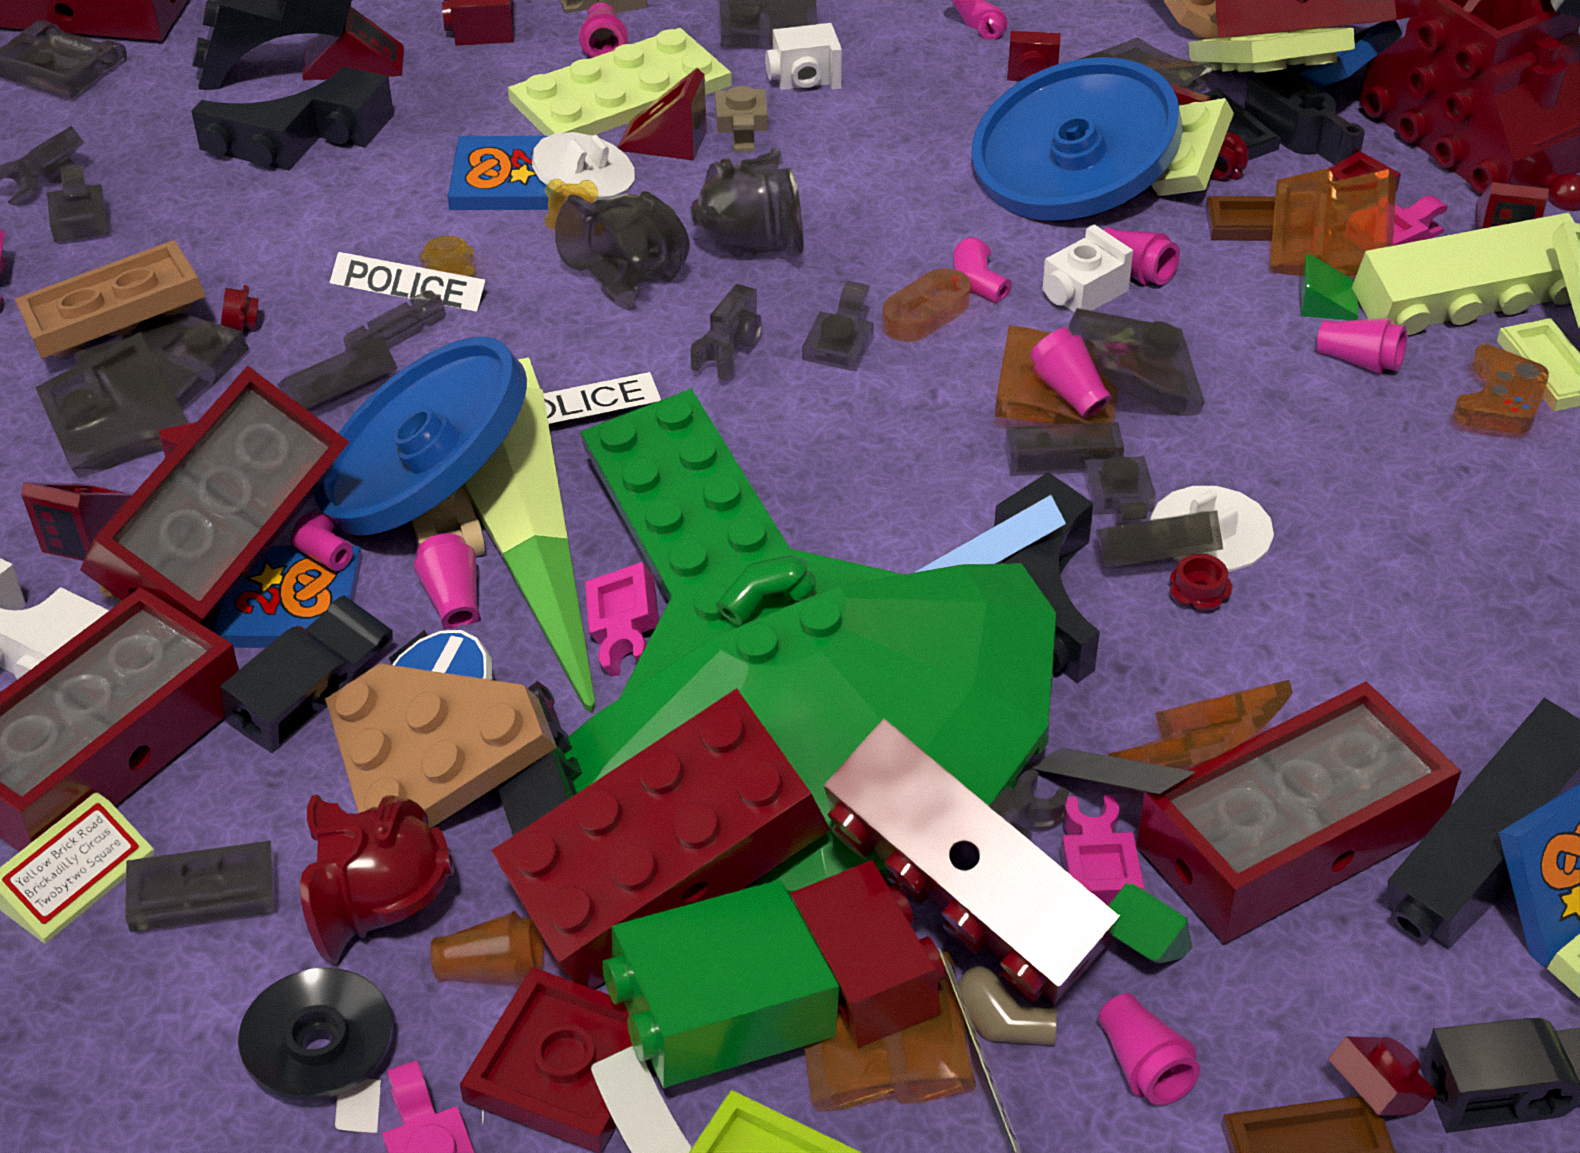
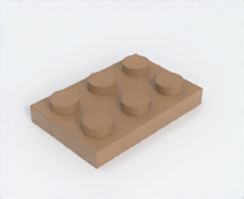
[15,240,206,359]

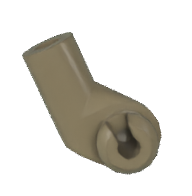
[957,967,1057,1046]

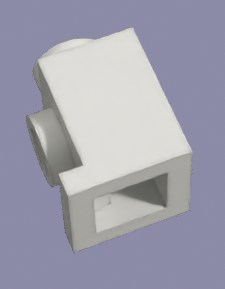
[765,23,842,90]
[1042,224,1133,317]

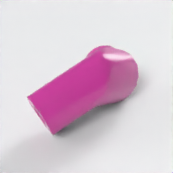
[951,0,1008,40]
[953,237,1012,304]
[291,512,353,571]

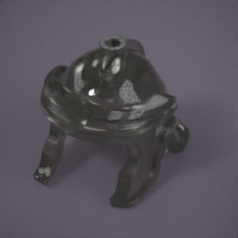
[690,148,804,257]
[555,191,690,311]

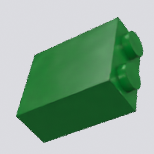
[602,879,839,1088]

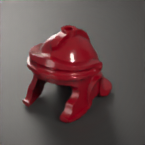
[300,794,454,965]

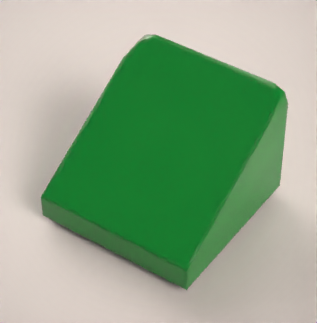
[1300,254,1358,321]
[1108,882,1193,963]

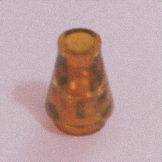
[430,911,544,985]

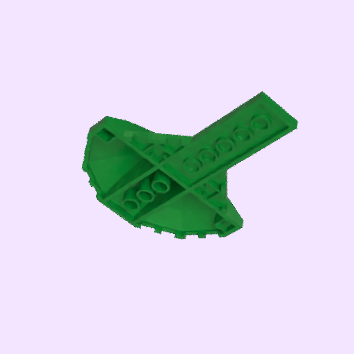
[564,388,1056,897]

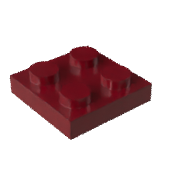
[459,967,651,1153]

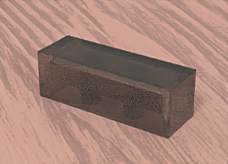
[277,336,398,410]
[1005,422,1124,476]
[1095,510,1223,568]

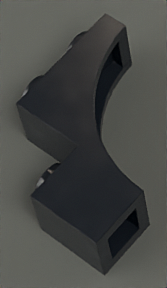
[192,0,352,90]
[191,66,394,171]
[994,472,1100,683]

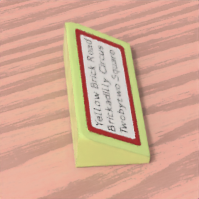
[0,793,155,944]

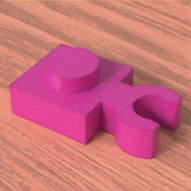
[585,562,658,677]
[1060,795,1145,906]

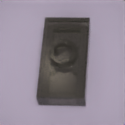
[125,840,276,932]

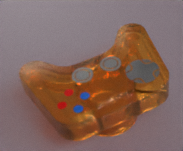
[1453,344,1549,434]

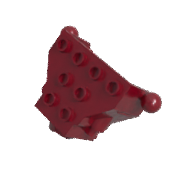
[1359,0,1580,211]

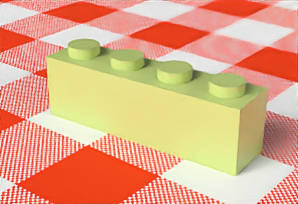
[1352,213,1575,335]

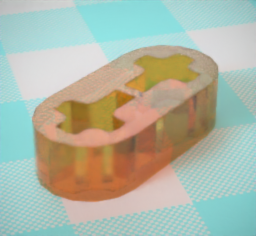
[882,268,971,342]

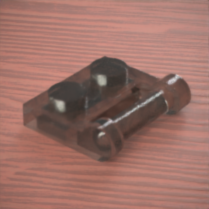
[0,20,127,99]

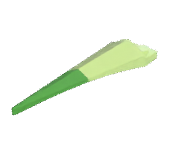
[463,357,596,713]

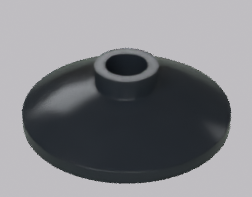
[238,968,393,1101]

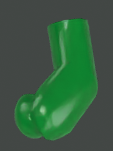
[716,555,816,625]

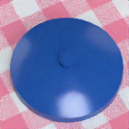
[972,57,1183,220]
[315,337,527,535]

